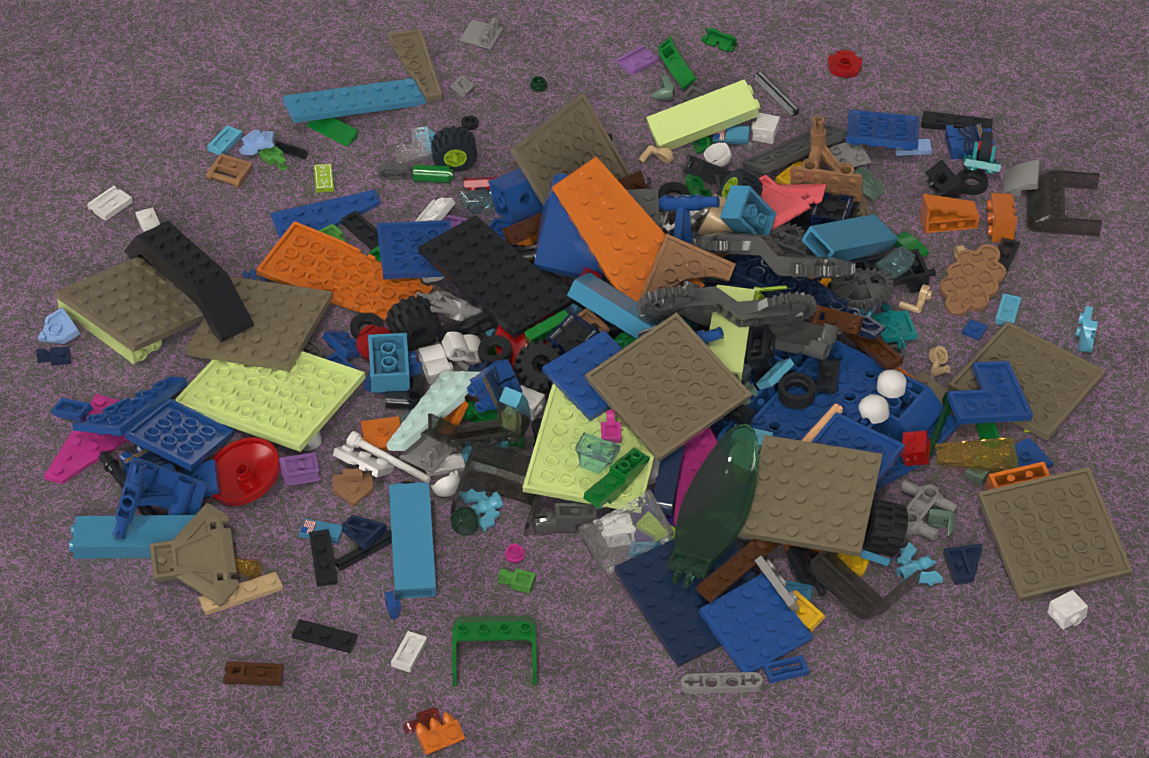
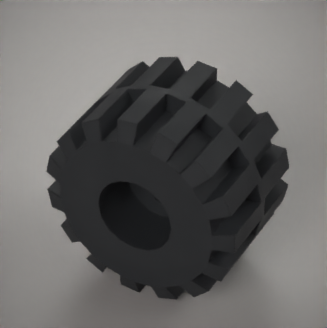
[386,295,442,351]
[513,340,561,394]
[863,499,908,556]

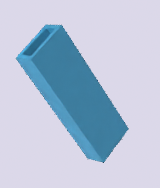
[801,214,898,261]
[567,273,664,339]
[389,482,436,599]
[69,515,195,559]

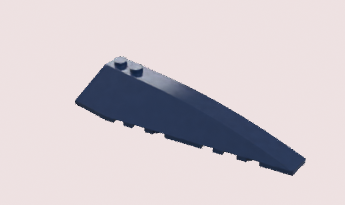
[715,254,885,339]

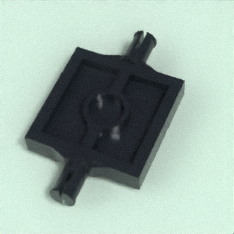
[786,546,835,597]

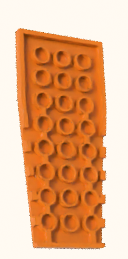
[551,157,705,302]
[256,221,434,321]

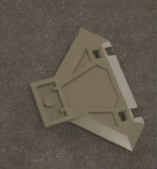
[150,503,239,606]

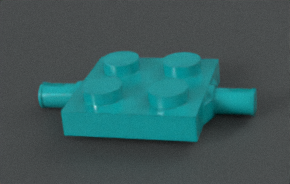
[871,303,917,349]

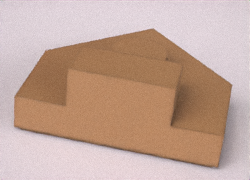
[333,468,373,508]

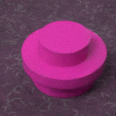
[505,544,525,563]

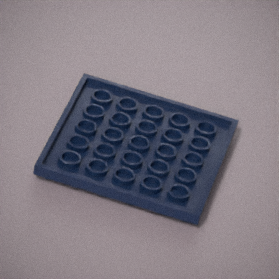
[614,518,758,667]

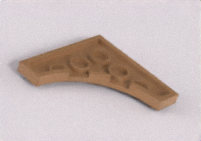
[638,234,736,302]

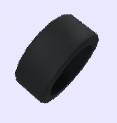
[778,373,816,409]

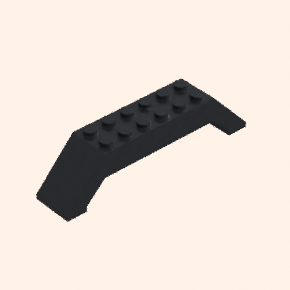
[124,221,254,342]

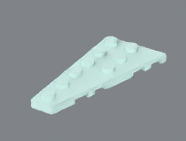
[386,371,480,451]

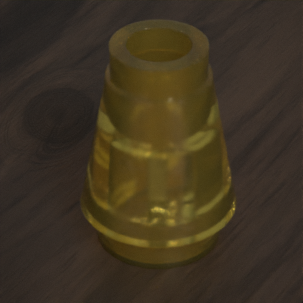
[235,557,262,579]

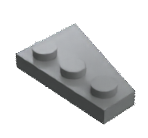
[754,556,799,611]

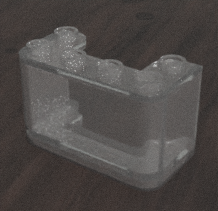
[578,489,674,575]

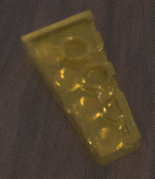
[935,437,1019,472]

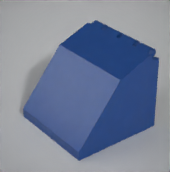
[533,173,607,282]

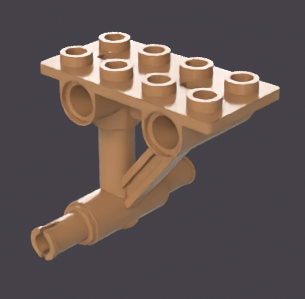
[790,115,863,202]

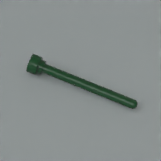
[926,391,952,465]

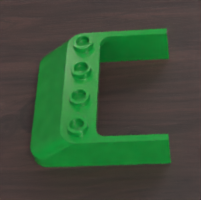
[452,616,537,686]

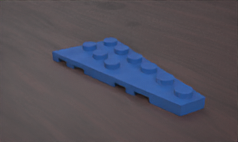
[270,189,380,239]
[72,376,187,436]

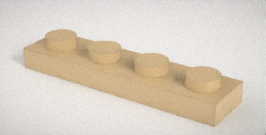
[198,571,283,615]

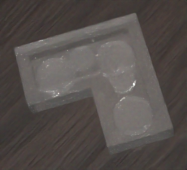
[395,126,432,163]

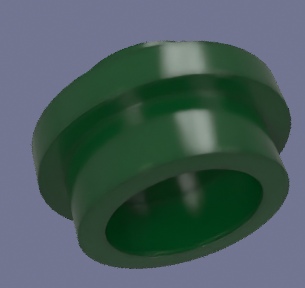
[530,76,547,91]

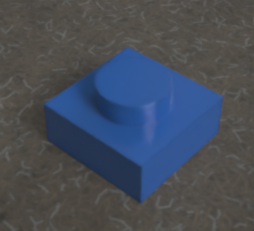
[962,319,988,341]
[385,591,401,619]

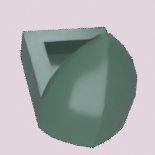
[651,76,674,102]
[928,509,957,536]

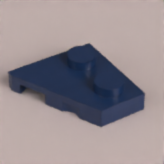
[342,515,387,550]
[943,543,982,585]

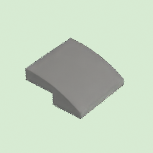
[1003,160,1040,196]

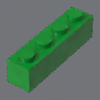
[524,310,570,344]

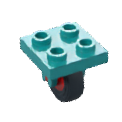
[963,131,1001,174]

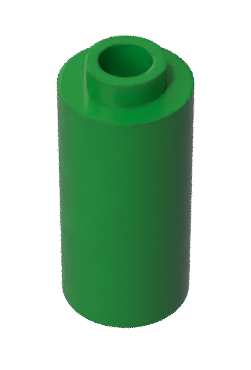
[413,164,454,184]

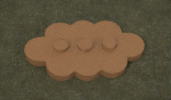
[939,244,1006,316]

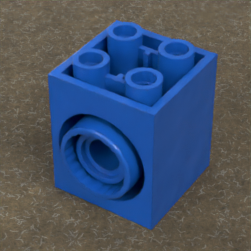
[488,168,543,223]

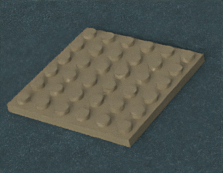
[510,93,631,206]
[55,256,205,352]
[185,277,334,372]
[585,312,752,462]
[948,321,1106,441]
[740,435,883,557]
[977,467,1133,601]

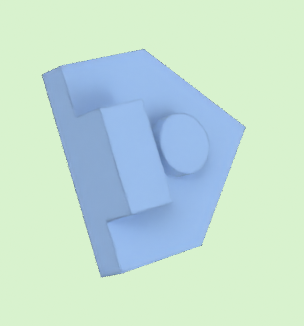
[238,130,276,155]
[38,307,80,344]

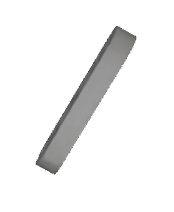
[681,672,763,694]

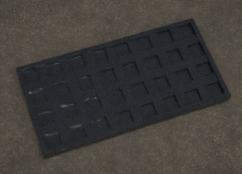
[418,215,573,338]

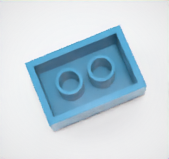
[720,185,777,235]
[368,333,410,393]

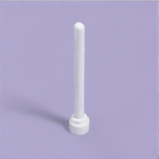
[346,431,431,483]

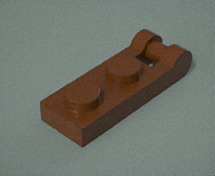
[808,305,864,336]
[223,661,284,686]

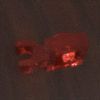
[403,707,443,734]

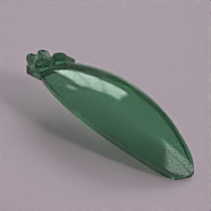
[667,424,759,588]

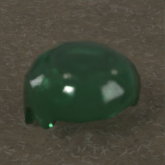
[450,506,481,536]

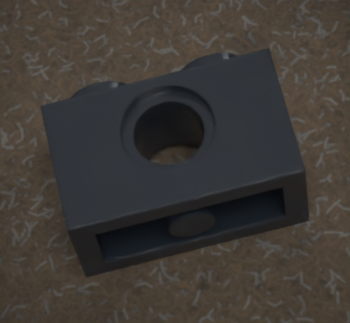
[925,160,966,199]
[747,325,776,372]

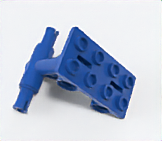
[658,194,720,252]
[112,456,208,539]

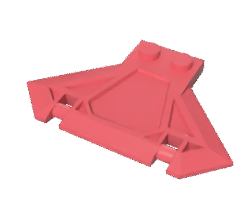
[759,175,826,231]

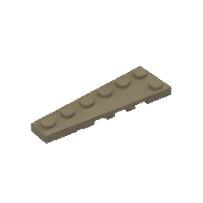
[388,28,442,102]

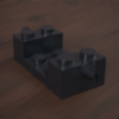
[850,249,936,293]

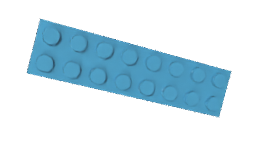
[282,78,426,123]

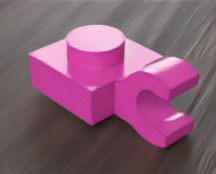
[601,410,621,443]

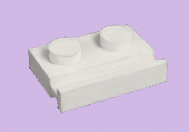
[87,186,133,221]
[415,198,455,222]

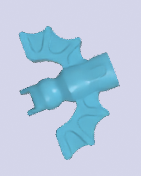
[460,488,503,532]
[896,542,943,587]

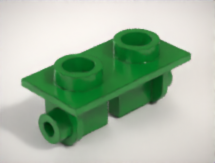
[702,27,738,53]

